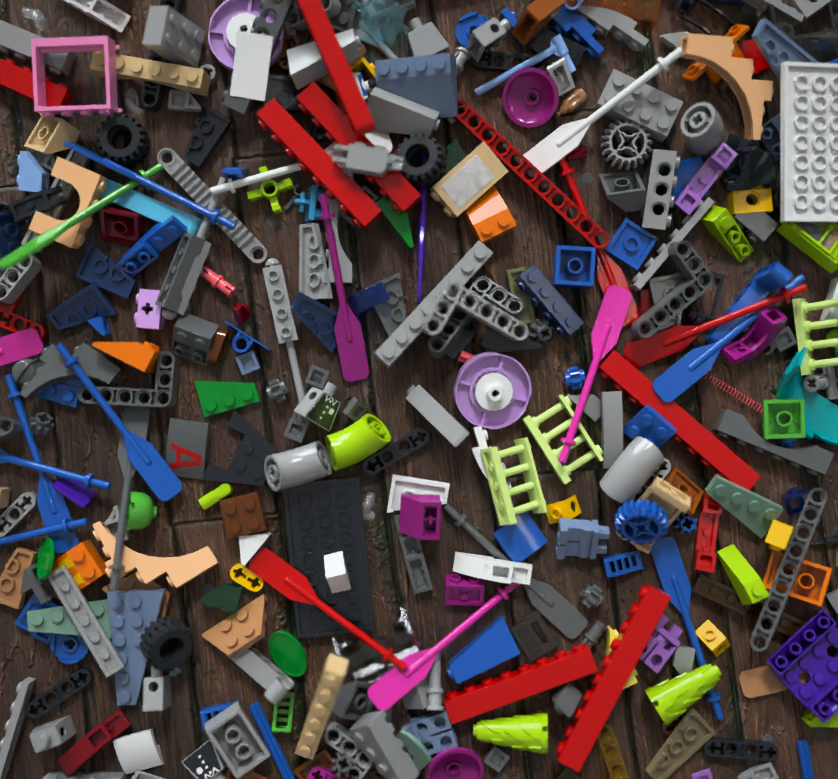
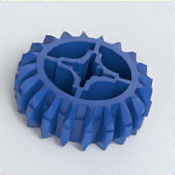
[615,498,669,545]

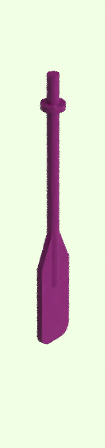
[319,194,369,382]

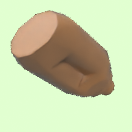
[556,88,587,116]

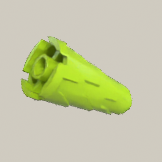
[644,664,722,726]
[473,713,548,754]

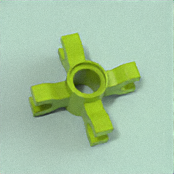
[247,166,294,214]

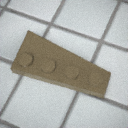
[645,706,716,779]

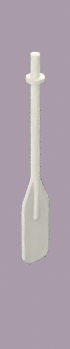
[523,47,684,178]
[210,131,393,195]

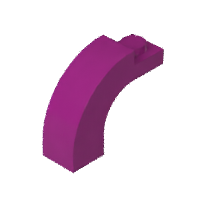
[720,306,787,365]

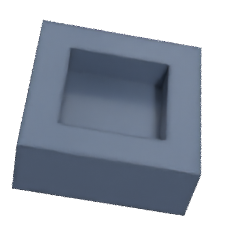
[235,351,261,376]

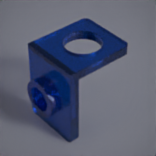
[781,487,809,515]

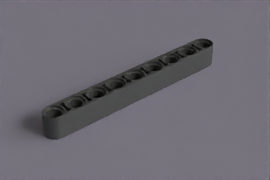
[750,488,828,652]

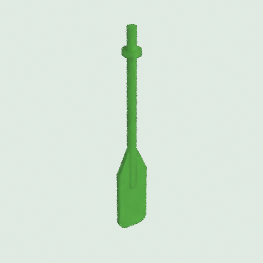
[0,163,164,271]

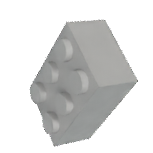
[142,6,205,68]
[204,701,271,779]

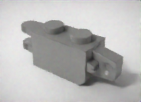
[332,142,403,177]

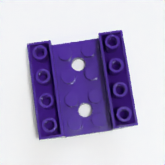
[765,608,838,723]

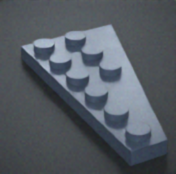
[107,588,166,706]

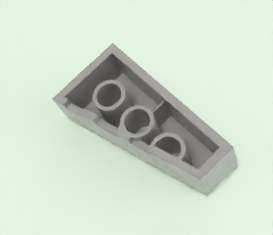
[349,710,420,779]

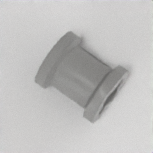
[803,373,829,392]

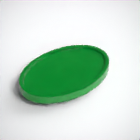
[37,537,54,580]
[268,631,308,677]

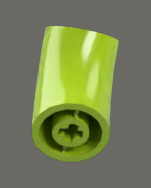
[325,413,391,471]

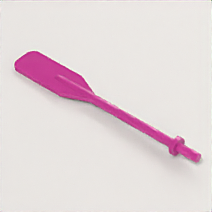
[558,285,632,463]
[0,328,44,366]
[368,582,520,711]

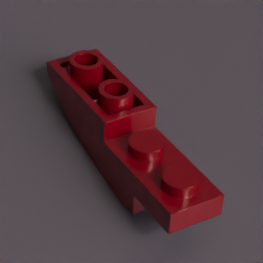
[57,709,132,777]

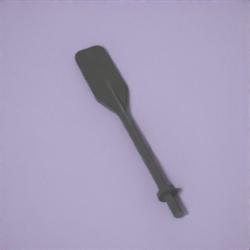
[108,402,151,590]
[443,503,587,639]

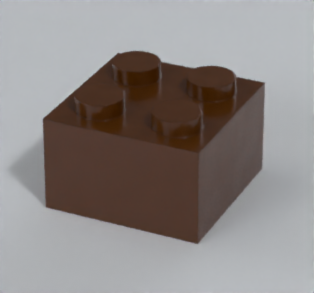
[219,490,269,539]

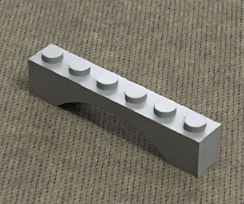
[325,167,354,285]

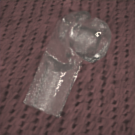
[21,7,47,29]
[362,492,376,522]

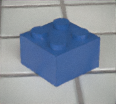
[552,245,596,289]

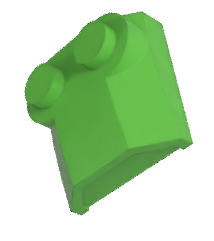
[762,398,806,439]

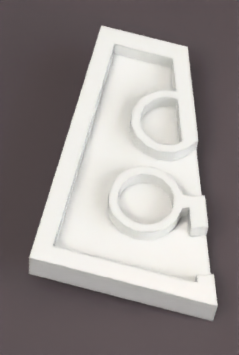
[387,474,450,513]

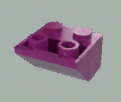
[399,494,442,540]

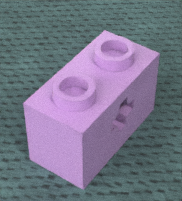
[134,289,166,331]

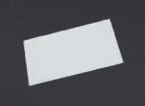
[230,31,273,101]

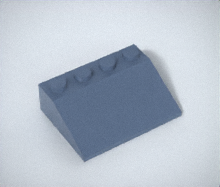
[375,53,458,118]

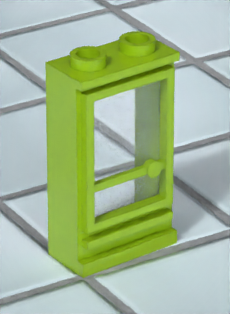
[776,219,838,274]

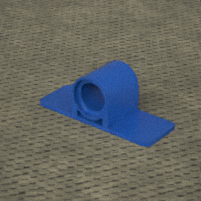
[224,321,272,354]

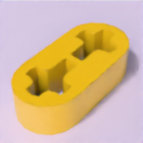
[230,563,265,592]

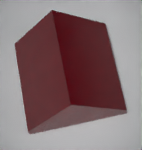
[100,207,146,246]

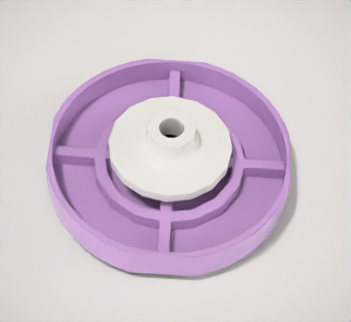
[208,0,285,72]
[453,351,531,429]

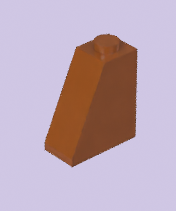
[511,0,567,46]

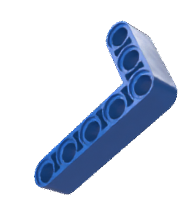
[705,262,793,351]

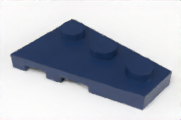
[0,210,24,272]
[75,242,137,300]
[46,281,118,330]
[290,292,337,353]

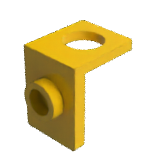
[350,57,377,85]
[546,495,582,524]
[695,620,731,657]

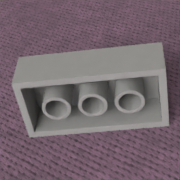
[594,69,683,143]

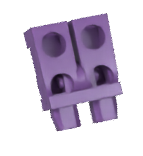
[639,614,683,674]

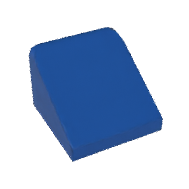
[87,317,111,337]

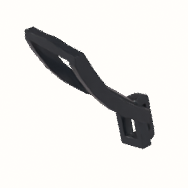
[673,0,736,36]
[684,271,724,326]

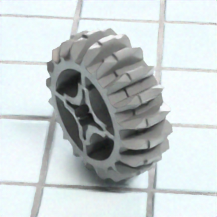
[600,119,653,171]

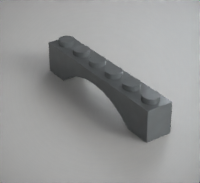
[712,409,834,476]

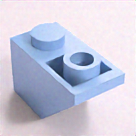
[16,151,49,192]

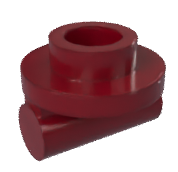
[566,143,587,161]
[233,303,251,325]

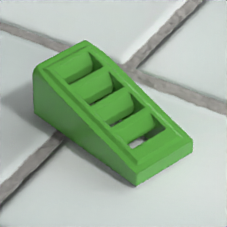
[271,692,295,733]

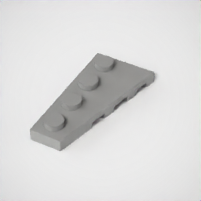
[299,223,333,300]

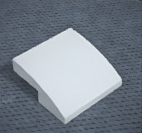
[113,728,164,774]

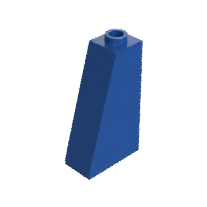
[447,615,520,684]

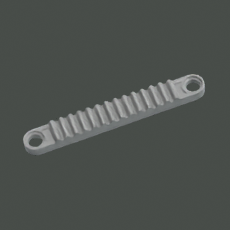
[157,148,269,265]

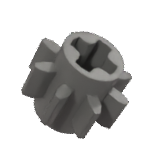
[528,319,553,343]
[266,378,289,403]
[28,412,54,436]
[579,584,604,608]
[330,751,354,777]

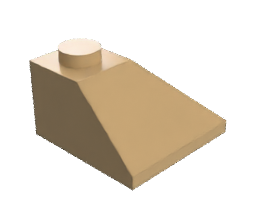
[24,115,80,154]

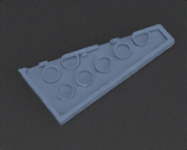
[752,18,819,81]

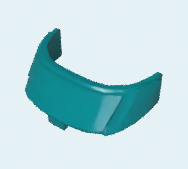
[775,347,838,446]

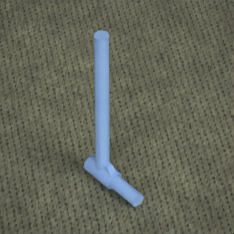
[474,34,576,96]

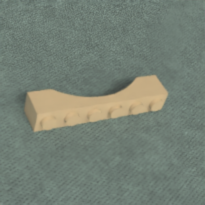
[90,51,211,96]
[294,653,349,760]

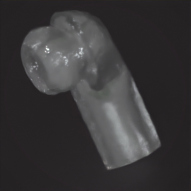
[125,88,145,118]

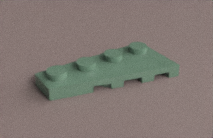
[705,474,784,539]
[27,599,111,638]

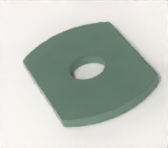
[395,729,432,771]

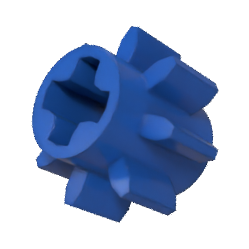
[563,366,586,390]
[673,511,698,535]

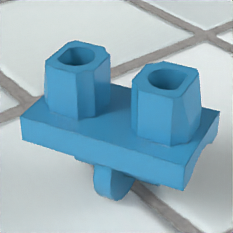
[294,185,325,223]

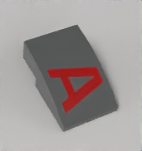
[166,418,212,480]

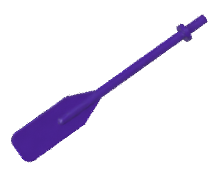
[417,136,429,305]

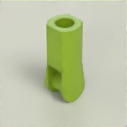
[198,483,233,510]

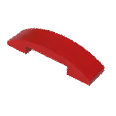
[694,493,723,573]

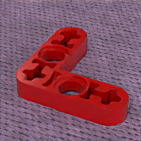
[0,276,48,340]

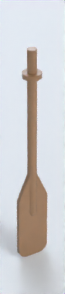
[739,665,808,698]

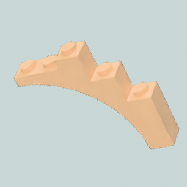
[680,33,774,141]
[93,521,219,588]

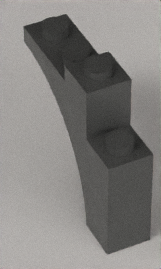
[20,342,124,402]

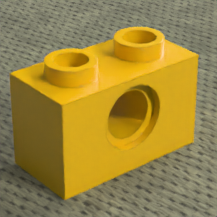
[727,186,773,217]
[765,520,795,552]

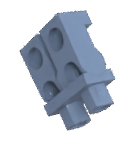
[555,518,610,559]
[401,706,458,756]

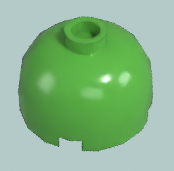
[126,491,157,530]

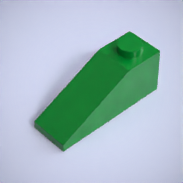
[375,197,414,251]

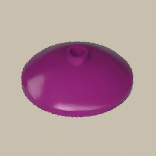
[502,68,559,128]
[426,747,484,779]

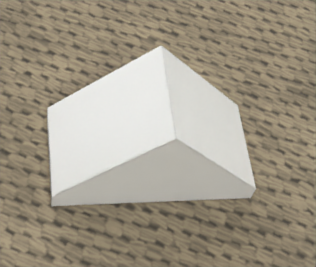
[544,58,575,96]
[239,531,271,566]
[324,551,351,593]

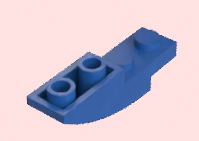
[549,8,604,61]
[117,215,187,278]

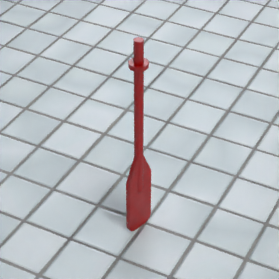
[559,157,640,327]
[623,284,808,368]
[248,547,407,671]

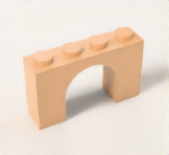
[29,157,107,249]

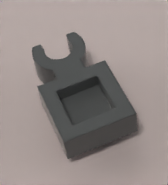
[764,326,797,355]

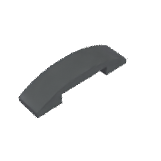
[283,364,330,443]

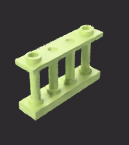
[792,292,838,376]
[522,394,604,484]
[480,437,547,525]

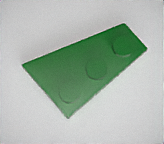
[194,381,261,417]

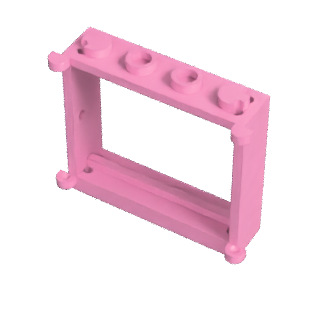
[31,36,123,118]

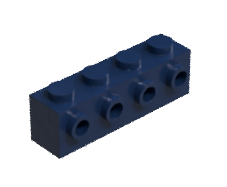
[514,264,584,338]

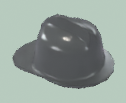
[12,353,45,388]

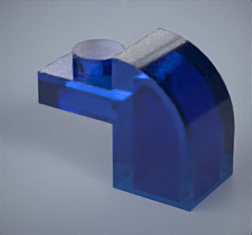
[348,281,390,317]

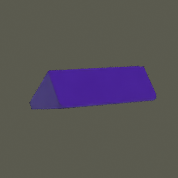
[51,477,96,508]

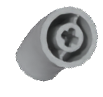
[680,102,725,158]
[599,437,664,503]
[264,440,332,491]

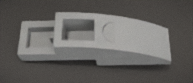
[576,6,649,53]

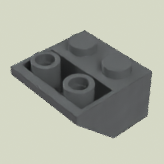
[171,313,220,366]

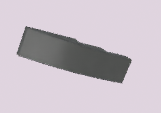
[394,514,433,594]

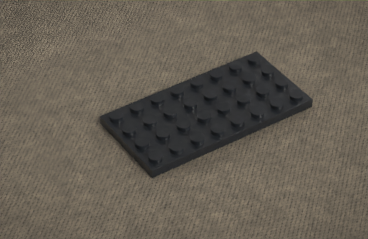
[283,477,375,639]

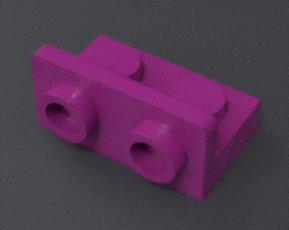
[445,574,484,606]

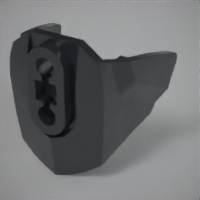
[719,134,779,191]

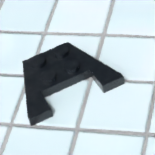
[202,411,279,486]

